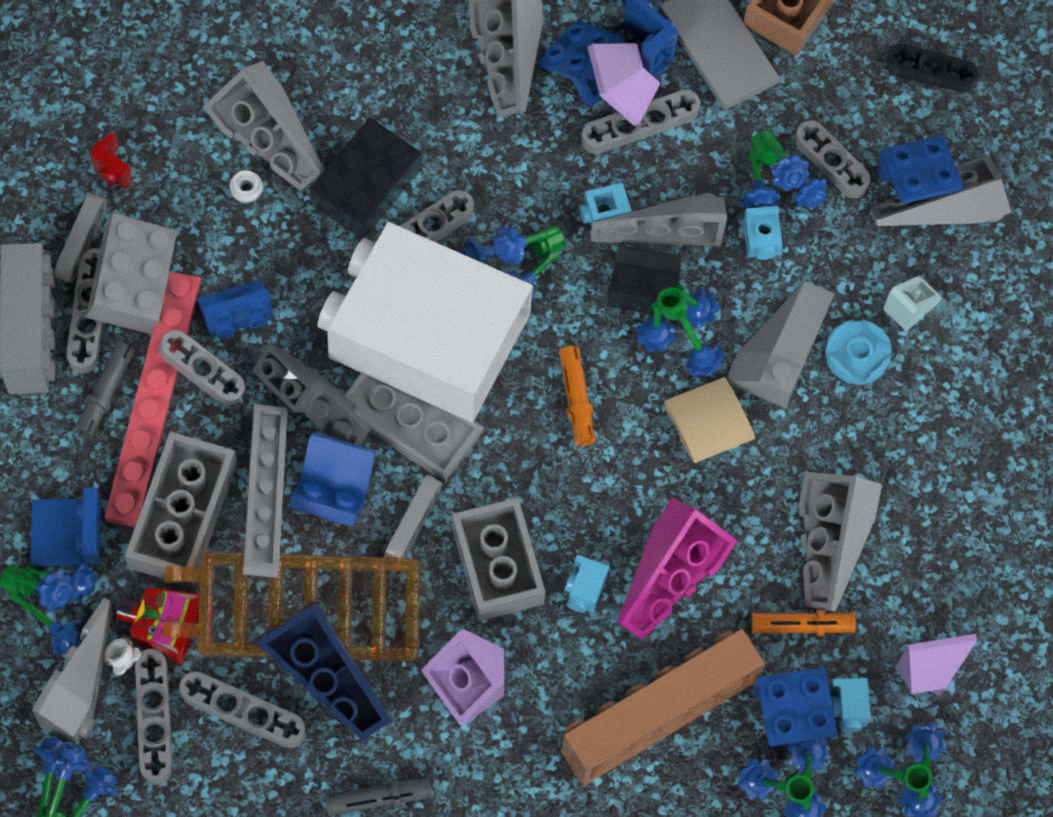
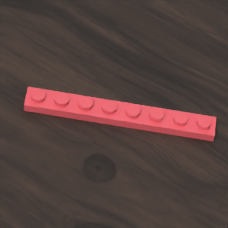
[104,271,202,527]

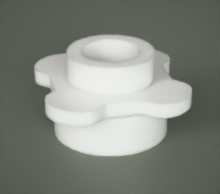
[104,638,141,675]

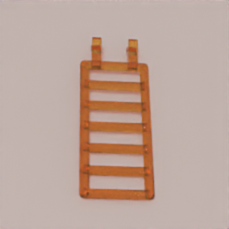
[162,551,420,661]

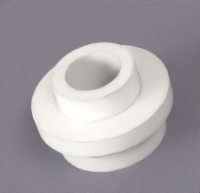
[230,170,263,203]

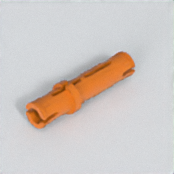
[559,346,596,446]
[751,609,856,637]

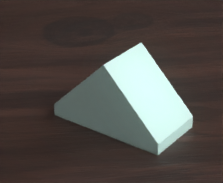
[883,276,942,332]

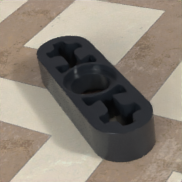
[885,43,978,93]

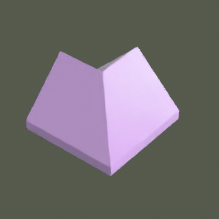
[588,44,660,126]
[421,629,504,726]
[898,634,977,697]

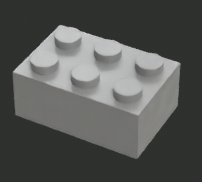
[86,213,177,334]
[452,498,546,621]

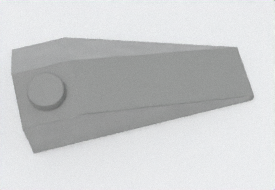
[469,0,543,117]
[203,61,324,191]
[871,155,1011,226]
[590,193,727,246]
[726,281,835,408]
[799,472,882,612]
[32,598,113,745]

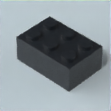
[310,117,422,239]

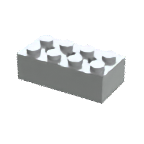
[0,243,55,394]
[125,431,237,588]

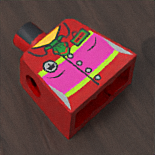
[116,588,204,665]

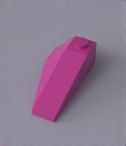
[617,497,737,639]

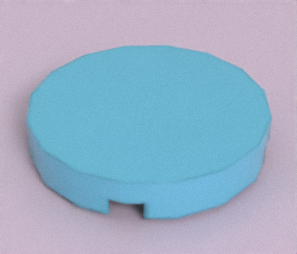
[825,320,892,385]

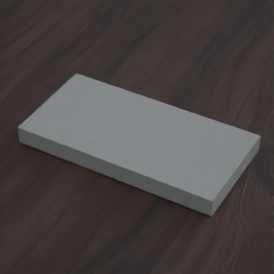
[659,0,780,111]
[344,372,484,482]

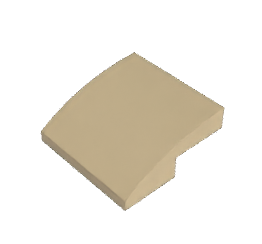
[664,377,755,463]

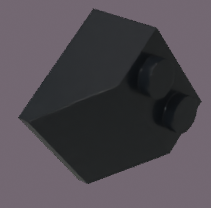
[607,245,682,316]

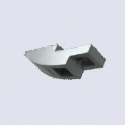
[252,344,371,446]

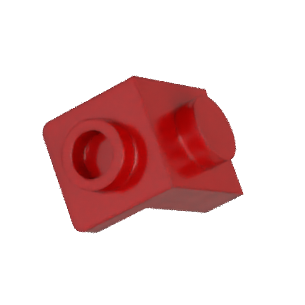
[91,132,133,190]

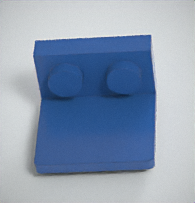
[623,0,679,78]
[537,20,624,106]
[878,135,963,204]
[197,280,273,338]
[288,432,376,527]
[30,488,101,567]
[752,667,837,747]

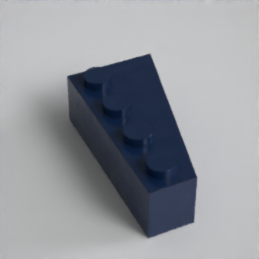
[255,600,392,741]

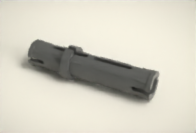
[73,342,135,439]
[325,776,433,817]

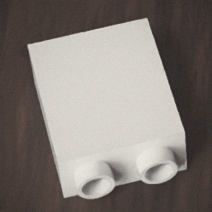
[318,222,533,423]

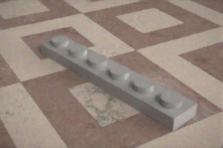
[243,404,288,578]

